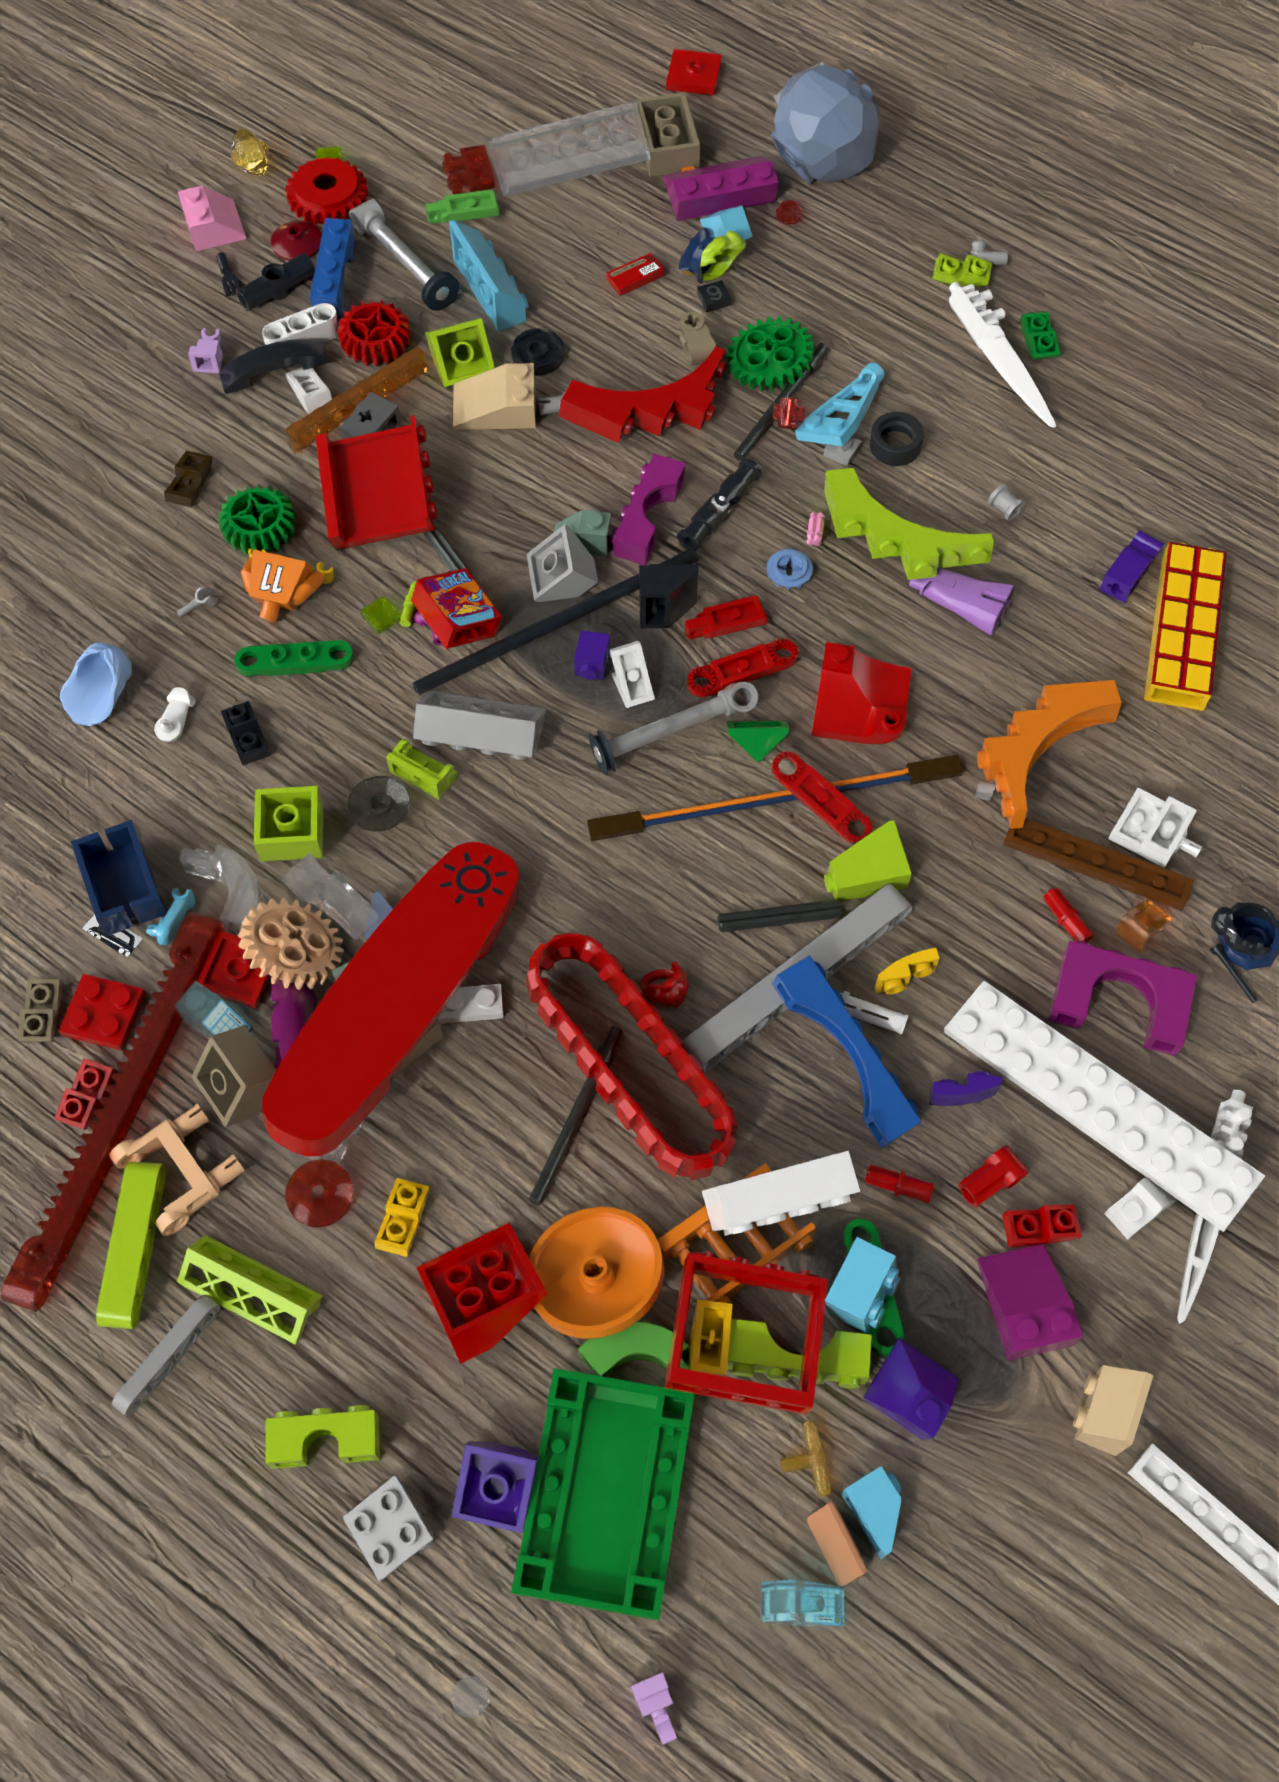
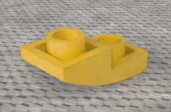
[874,947,939,995]
[374,1178,429,1257]

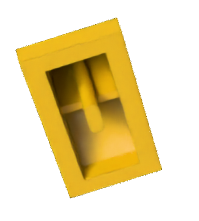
[689,1299,733,1376]

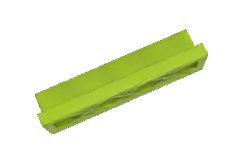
[177,1235,323,1344]

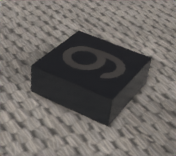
[697,280,731,312]

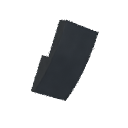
[221,701,271,766]

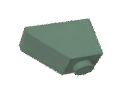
[554,510,611,557]

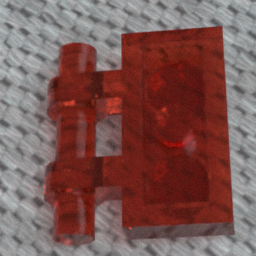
[442,144,495,195]

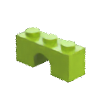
[265,1405,380,1469]

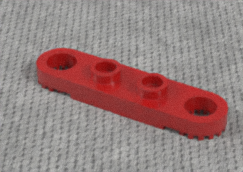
[687,638,798,697]
[771,751,873,845]

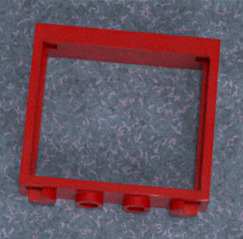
[664,1251,828,1415]

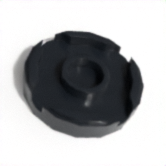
[511,328,565,376]

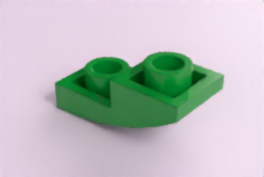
[1020,312,1060,360]

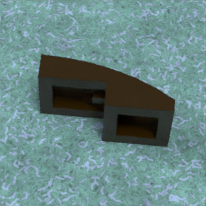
[164,450,212,508]

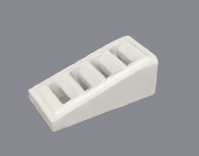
[285,367,333,416]

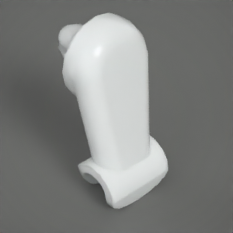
[154,687,196,742]

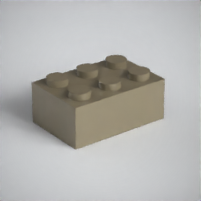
[635,92,700,177]

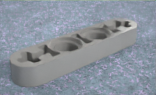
[112,1294,220,1417]

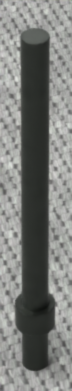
[733,343,828,460]
[528,1026,623,1205]

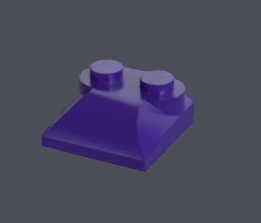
[451,1441,539,1533]

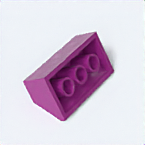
[664,156,779,221]

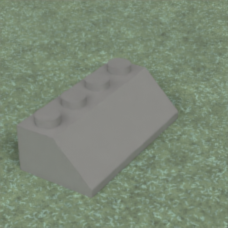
[413,691,546,760]

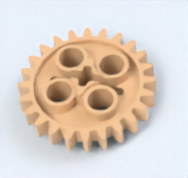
[238,898,344,990]

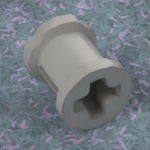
[988,484,1026,521]

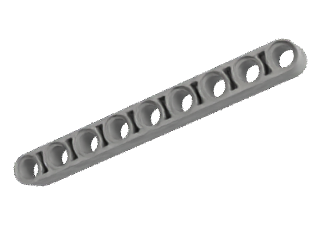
[683,884,913,1074]

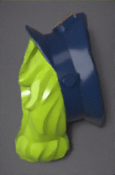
[679,227,746,284]

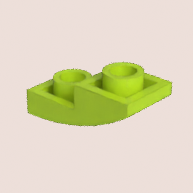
[932,253,992,286]

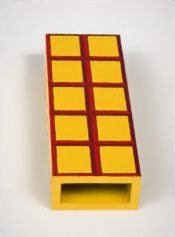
[1144,541,1227,711]

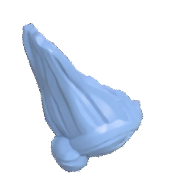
[60,642,132,727]

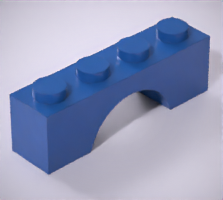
[310,218,356,322]

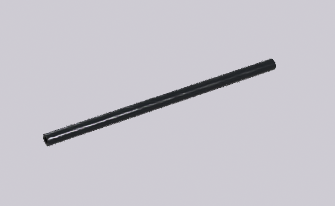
[412,548,698,696]

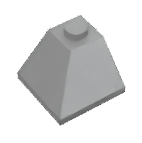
[526,524,598,602]

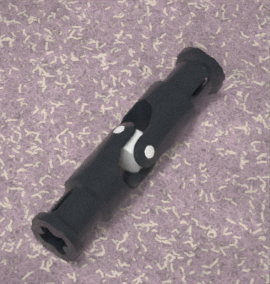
[677,459,762,551]

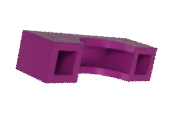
[610,453,685,565]

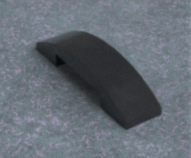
[219,339,329,395]

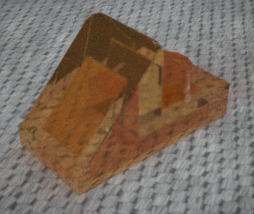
[1115,898,1172,953]

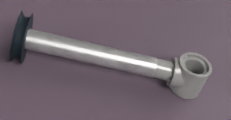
[349,199,459,311]
[589,682,758,775]

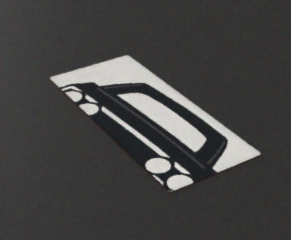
[82,914,143,958]

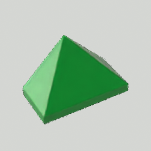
[727,720,789,763]

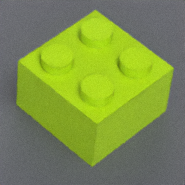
[254,786,323,861]

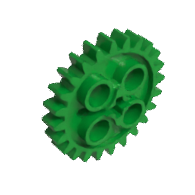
[726,316,815,392]

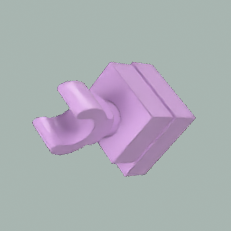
[188,328,223,373]
[630,1672,677,1744]

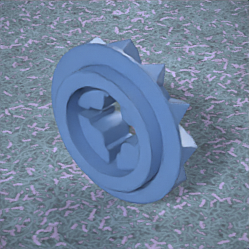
[766,549,813,590]

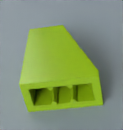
[824,820,912,902]

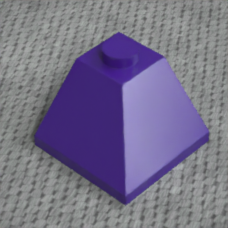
[862,1338,958,1440]

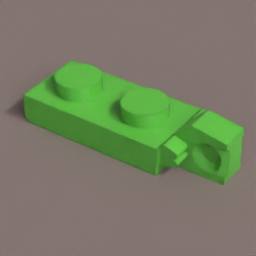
[426,189,499,223]

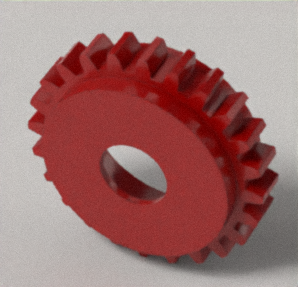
[285,157,369,225]

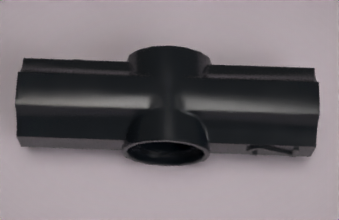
[235,253,315,311]

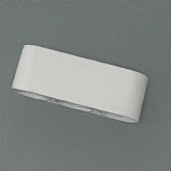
[262,303,339,345]

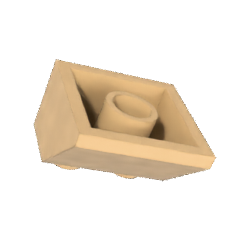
[1073,1365,1154,1456]

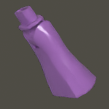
[909,568,1014,635]

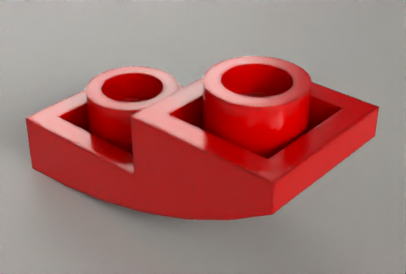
[54,1058,117,1130]
[1002,1204,1082,1248]

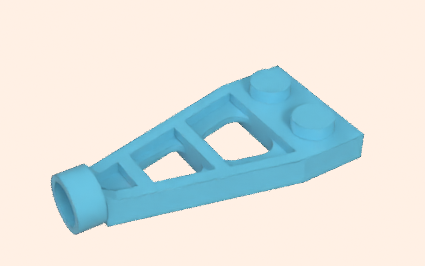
[795,363,885,447]

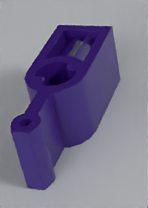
[1100,530,1165,603]

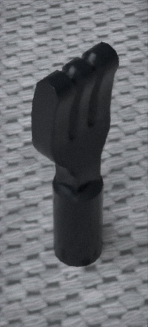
[216,252,240,297]

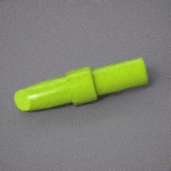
[399,581,417,627]

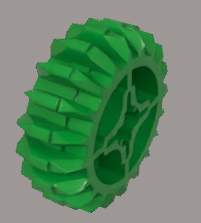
[219,484,297,555]

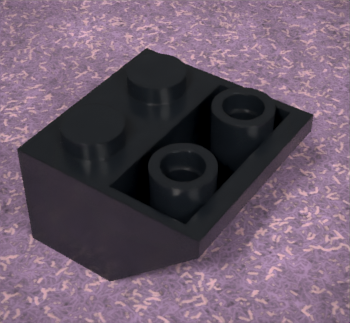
[639,563,699,629]

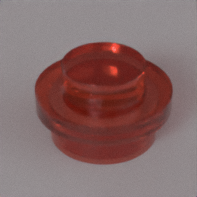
[776,200,802,225]

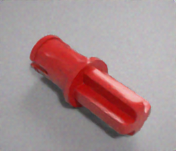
[1043,888,1094,943]
[865,1165,934,1204]

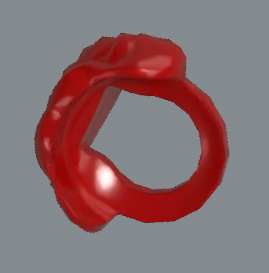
[640,961,689,1008]

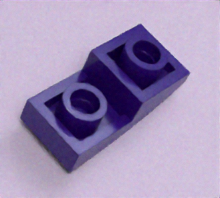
[929,1071,1002,1106]

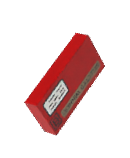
[606,253,664,296]

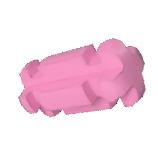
[806,512,825,546]

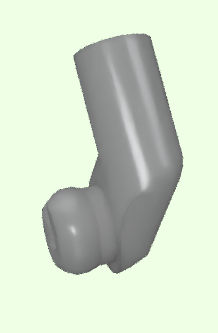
[970,239,1007,265]

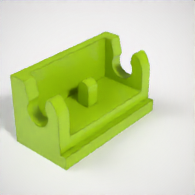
[386,738,458,800]

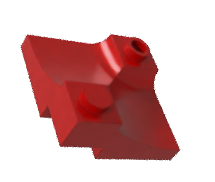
[811,642,912,744]

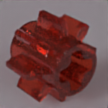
[772,397,806,430]

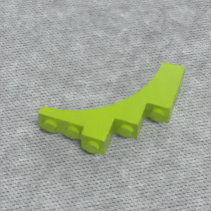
[824,468,994,580]

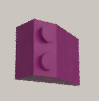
[977,1244,1083,1361]

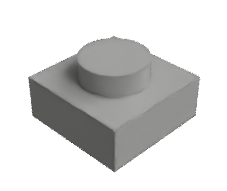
[823,437,862,467]

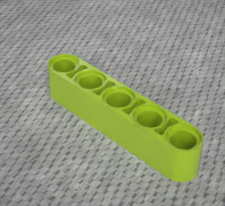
[96,1161,166,1329]

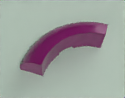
[271,979,317,1070]

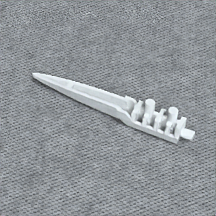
[949,282,1056,427]
[1177,1090,1253,1324]

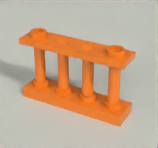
[658,1163,816,1303]

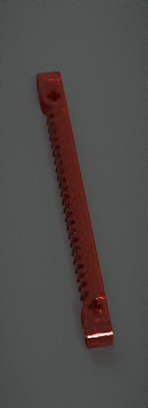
[1,912,224,1312]

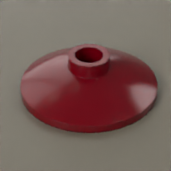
[271,221,322,261]

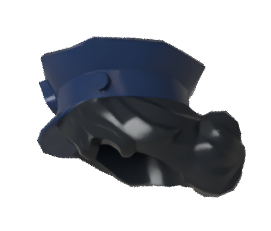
[1211,902,1279,970]

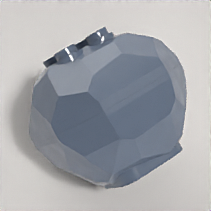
[771,65,880,184]

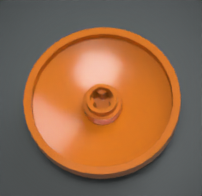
[529,1207,665,1339]

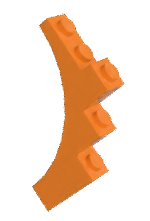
[977,680,1122,829]

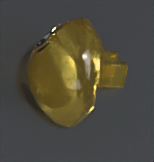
[231,128,270,176]

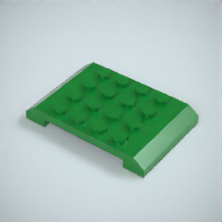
[511,1368,694,1621]

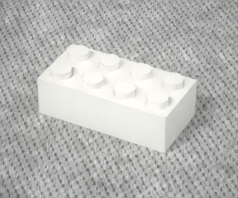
[702,1151,860,1236]

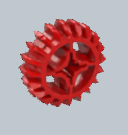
[337,299,411,367]

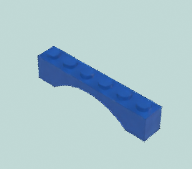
[772,955,921,1149]

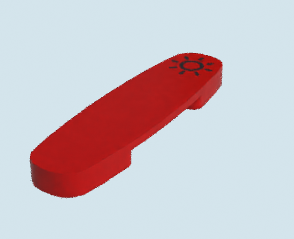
[262,842,519,1157]

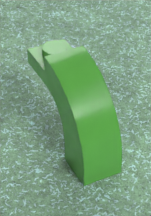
[578,1322,696,1396]

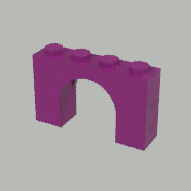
[1048,940,1197,1056]

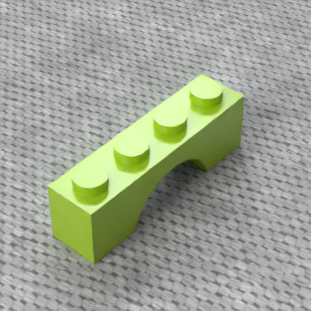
[727,1319,872,1389]

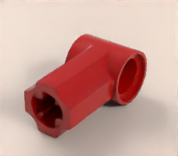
[958,1145,1029,1208]

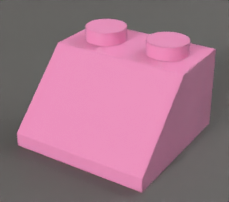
[178,185,246,251]

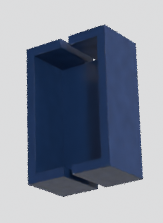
[70,820,167,937]

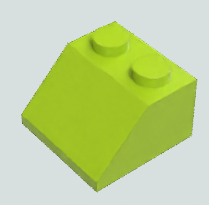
[425,318,495,387]

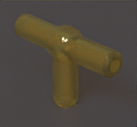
[780,1421,831,1497]

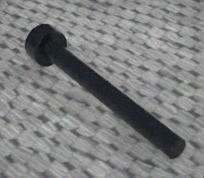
[1210,943,1257,1003]

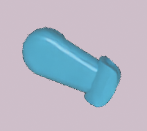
[146,888,195,946]

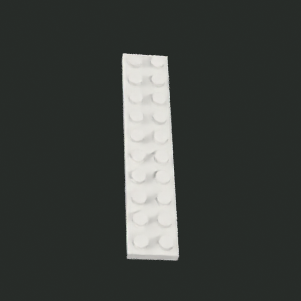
[944,981,1265,1232]

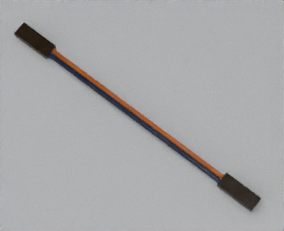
[587,755,963,841]

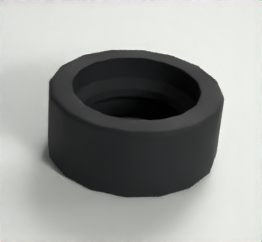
[869,411,924,466]

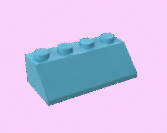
[449,220,528,332]

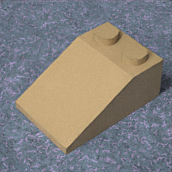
[453,363,536,430]

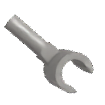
[176,587,218,617]
[975,780,996,801]

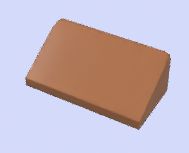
[807,1502,868,1587]

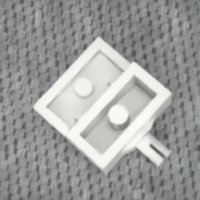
[1108,788,1202,868]

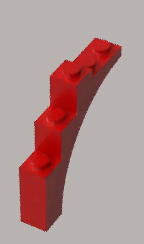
[559,346,726,443]

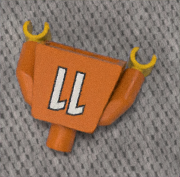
[241,548,334,623]

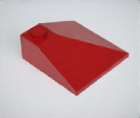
[416,1222,547,1364]

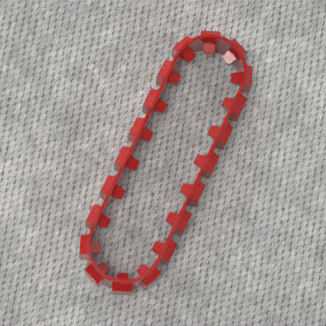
[526,932,738,1180]

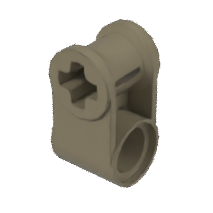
[680,311,716,366]

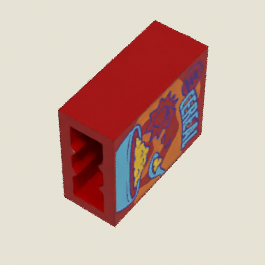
[411,568,502,649]

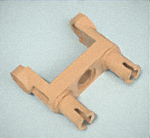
[109,1104,245,1236]

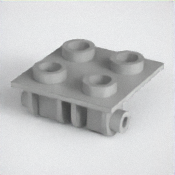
[342,1475,434,1582]

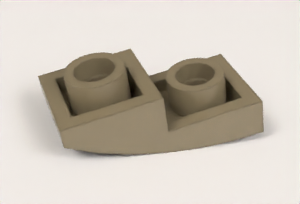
[18,979,63,1042]

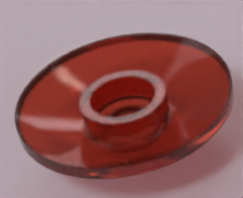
[285,1159,354,1227]

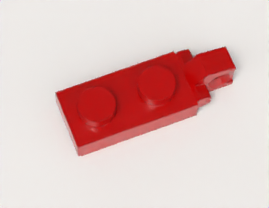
[684,595,768,640]

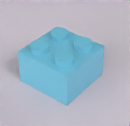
[825,1237,900,1334]

